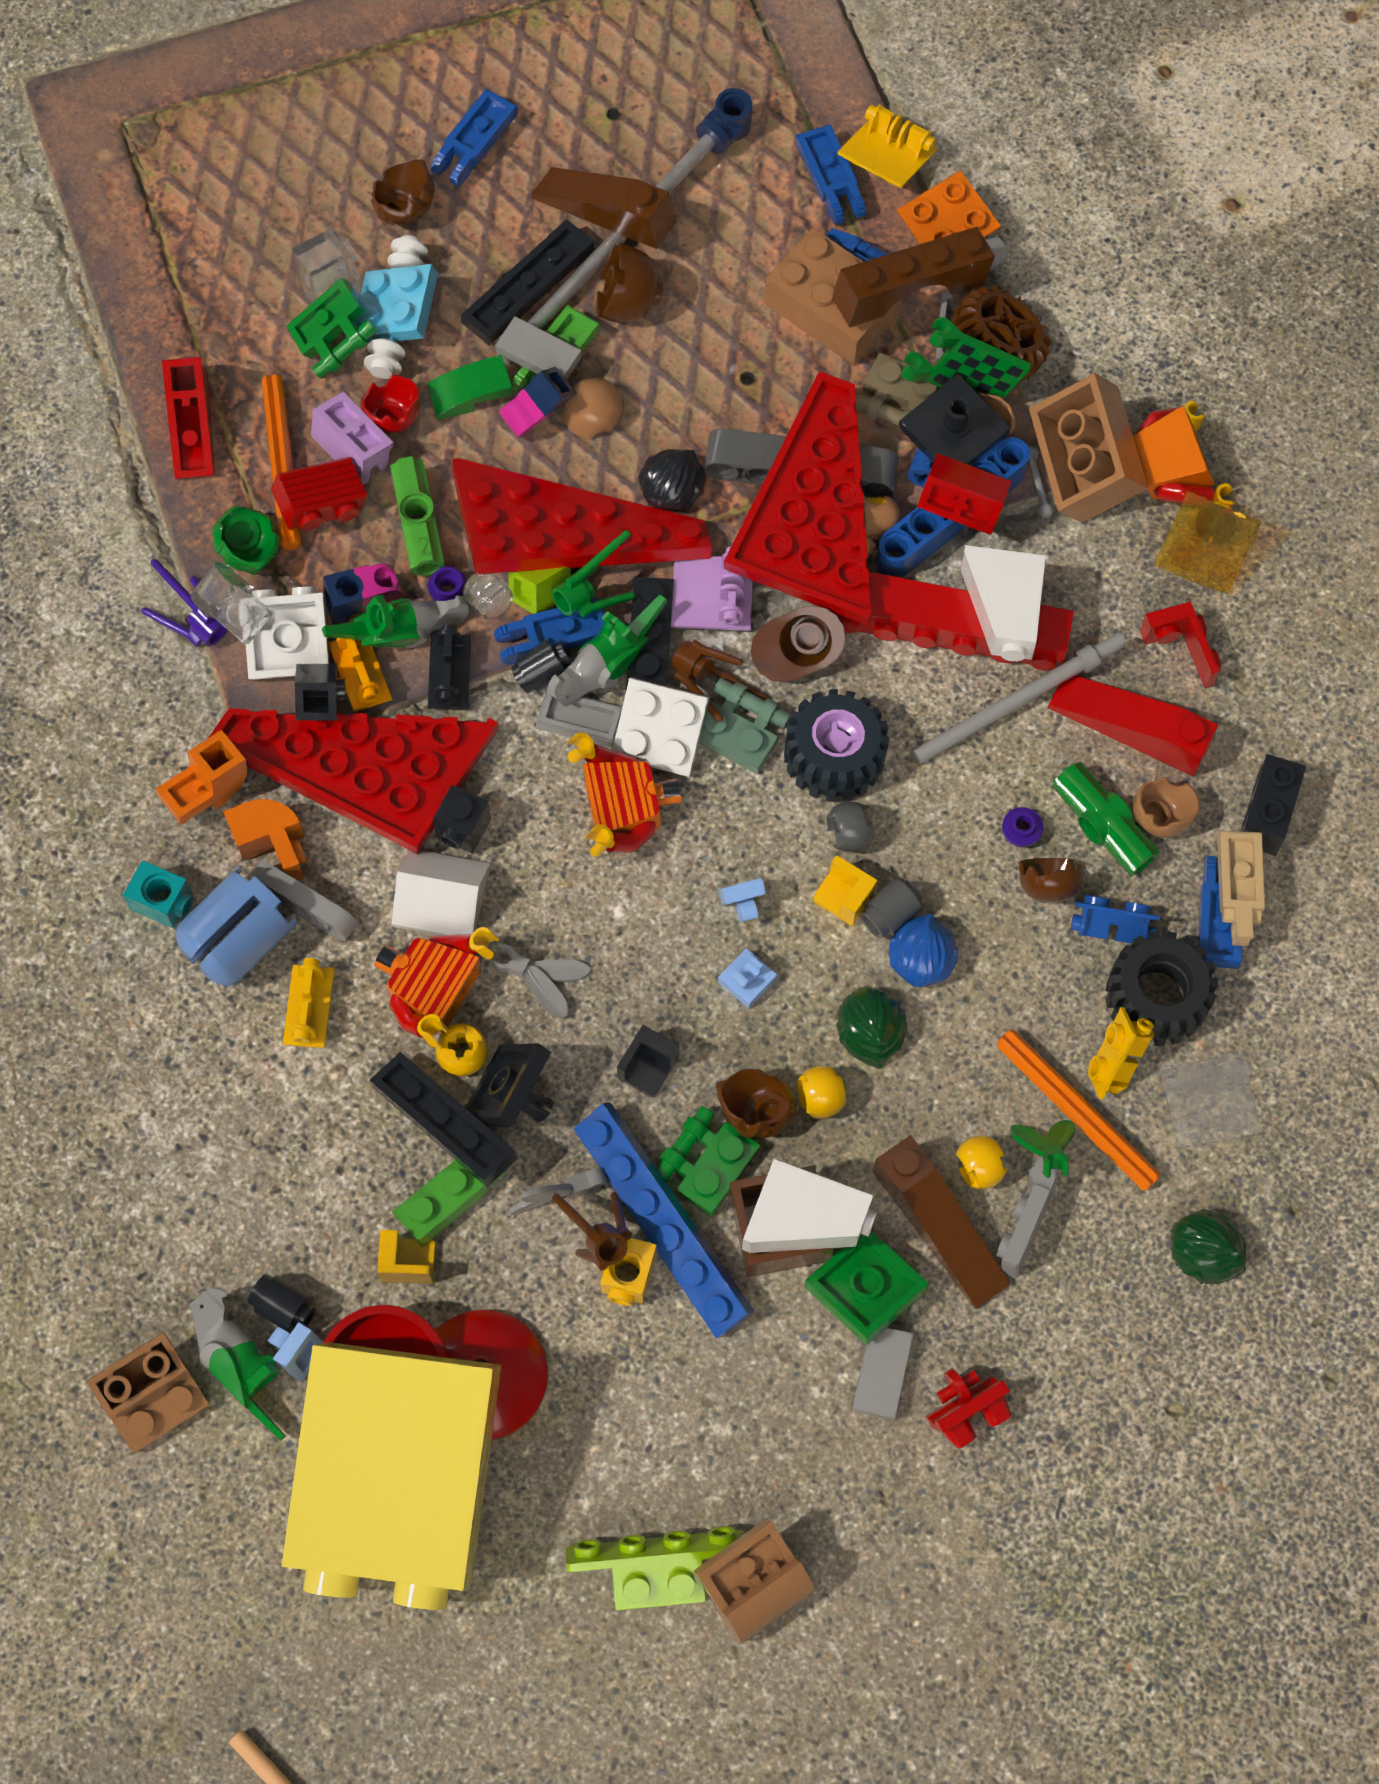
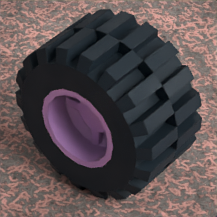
[784,689,889,802]

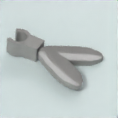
[492,944,590,1019]
[509,1167,607,1215]

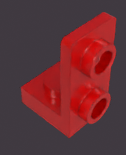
[1140,601,1221,689]

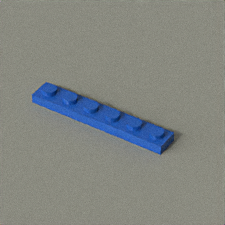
[574,1102,755,1339]

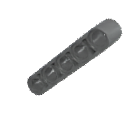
[704,429,899,498]

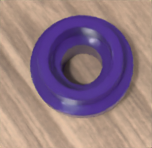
[428,567,468,601]
[1002,807,1043,847]

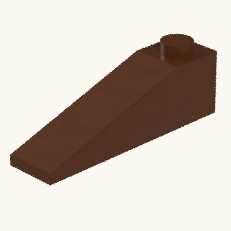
[531,167,677,249]
[873,1135,1010,1310]

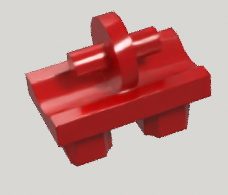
[925,1368,1012,1449]

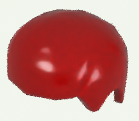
[360,375,420,434]

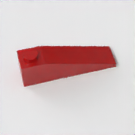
[1048,675,1219,777]

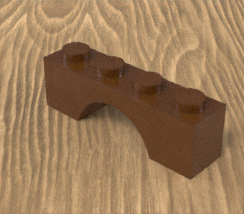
[832,227,995,328]

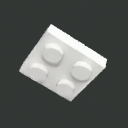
[613,677,710,777]

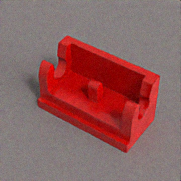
[917,453,1011,535]

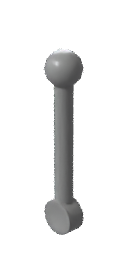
[1028,446,1054,518]

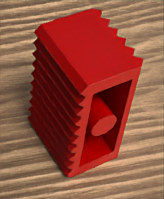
[271,456,367,531]

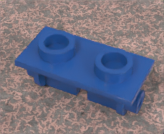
[1071,895,1160,944]

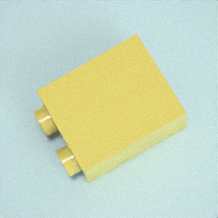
[281,1342,501,1610]

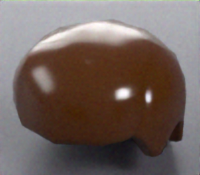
[1019,858,1083,903]

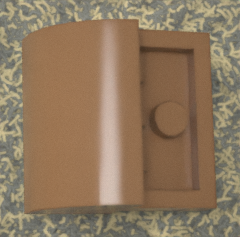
[86,1332,209,1454]
[694,1518,815,1644]

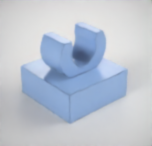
[717,878,766,922]
[718,948,777,1009]
[268,1322,323,1382]

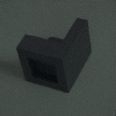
[617,1025,680,1098]

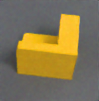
[813,855,878,927]
[377,1230,436,1284]

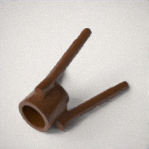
[671,639,768,722]
[552,1192,632,1270]

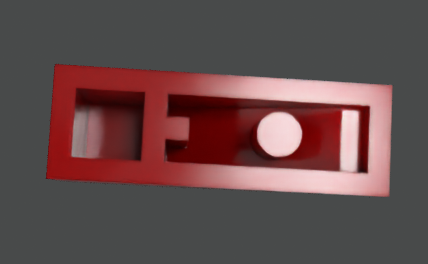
[161,357,215,479]

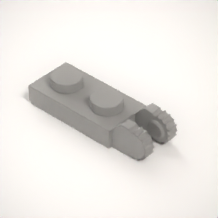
[997,1157,1059,1278]

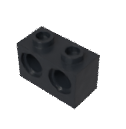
[1240,754,1306,856]

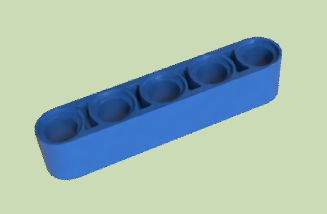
[876,437,1030,578]

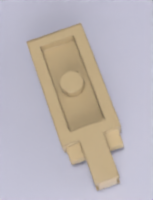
[1217,831,1265,946]

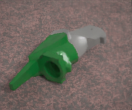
[547,594,667,707]
[321,595,469,648]
[189,1288,286,1440]

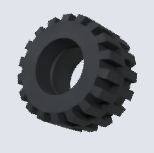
[1105,931,1218,1046]

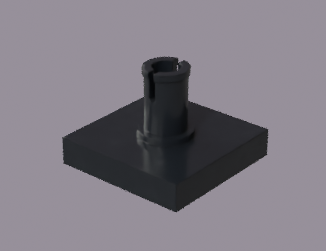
[899,373,1011,465]
[465,1043,554,1127]

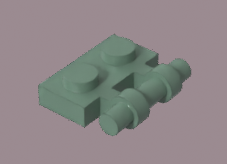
[699,678,791,775]

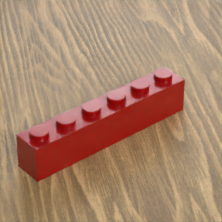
[831,572,1074,671]

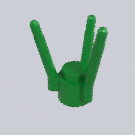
[551,530,635,618]

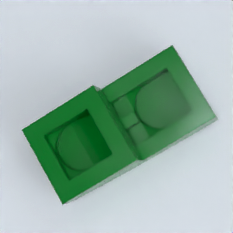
[427,355,512,420]

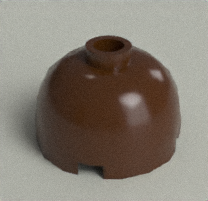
[596,243,663,323]

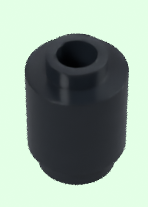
[511,638,574,694]
[248,1273,316,1334]

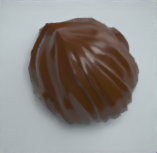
[371,159,435,225]
[715,1068,797,1138]

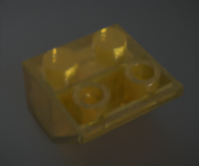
[1154,489,1262,594]

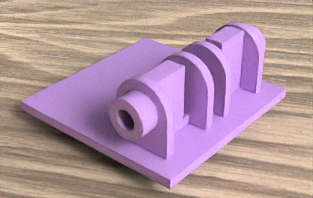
[671,546,753,631]

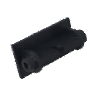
[427,624,471,710]

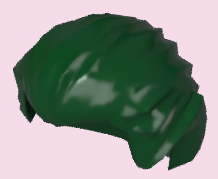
[836,986,907,1069]
[1170,1209,1246,1284]

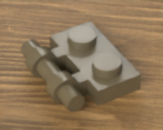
[856,353,940,432]

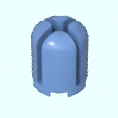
[175,865,298,986]

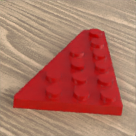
[724,371,872,626]
[451,458,712,574]
[207,708,499,854]

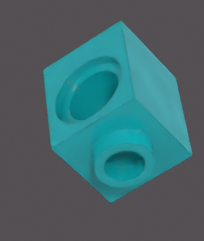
[122,860,193,929]

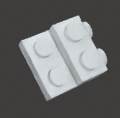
[242,586,330,680]

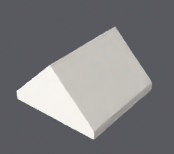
[391,850,491,935]

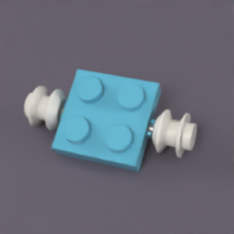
[356,235,439,379]

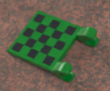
[901,317,1031,399]

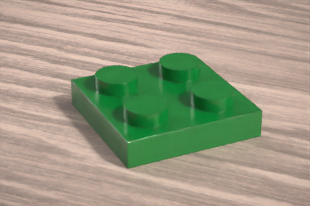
[805,1230,929,1345]

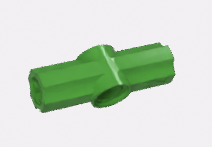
[390,456,445,577]

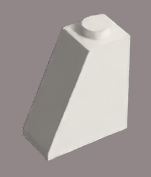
[961,545,1046,661]
[742,1159,877,1253]

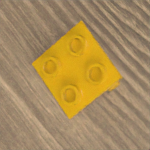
[837,104,938,189]

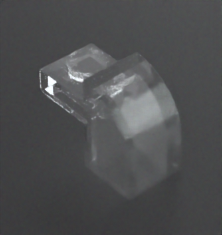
[190,562,273,644]

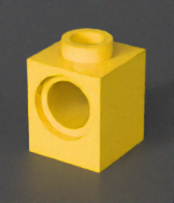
[600,1238,657,1306]

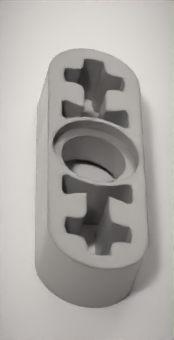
[247,860,358,941]

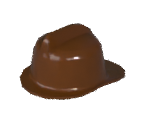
[750,605,846,682]

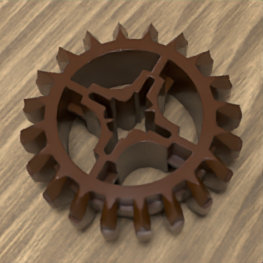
[951,286,1052,383]

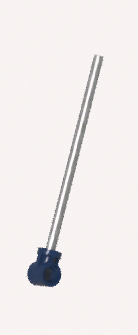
[497,88,753,365]

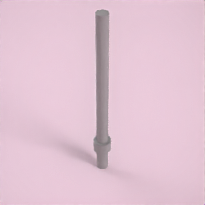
[912,633,1126,764]

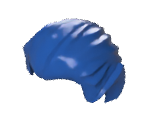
[889,914,959,988]

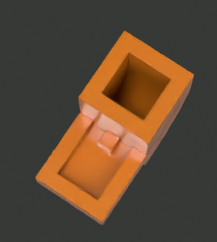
[156,730,247,825]
[223,799,307,881]

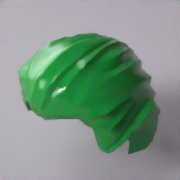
[212,505,281,575]

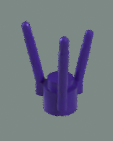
[141,559,230,647]

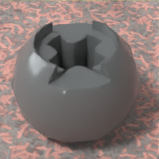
[826,802,874,852]

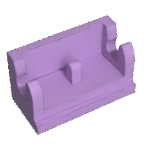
[311,391,393,485]

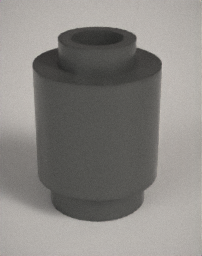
[860,879,922,939]

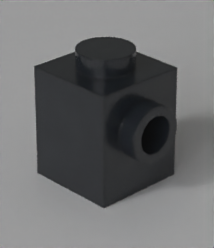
[295,664,346,721]
[433,785,491,854]

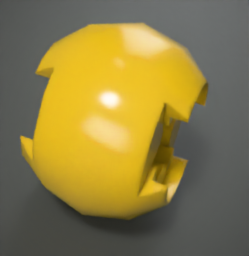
[435,1023,489,1077]
[797,1066,846,1119]
[955,1135,1008,1190]

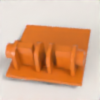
[896,170,1001,244]

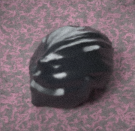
[638,449,706,511]

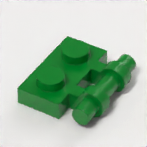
[286,277,379,379]
[656,1106,761,1217]

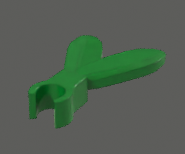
[1010,1120,1075,1178]

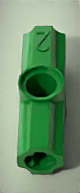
[1052,762,1160,877]

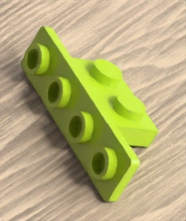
[566,1526,744,1611]

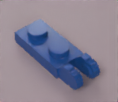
[430,89,518,186]
[795,124,866,225]
[493,598,605,665]
[1197,855,1242,969]

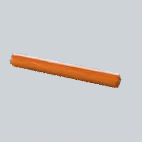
[262,374,302,551]
[997,1029,1160,1191]

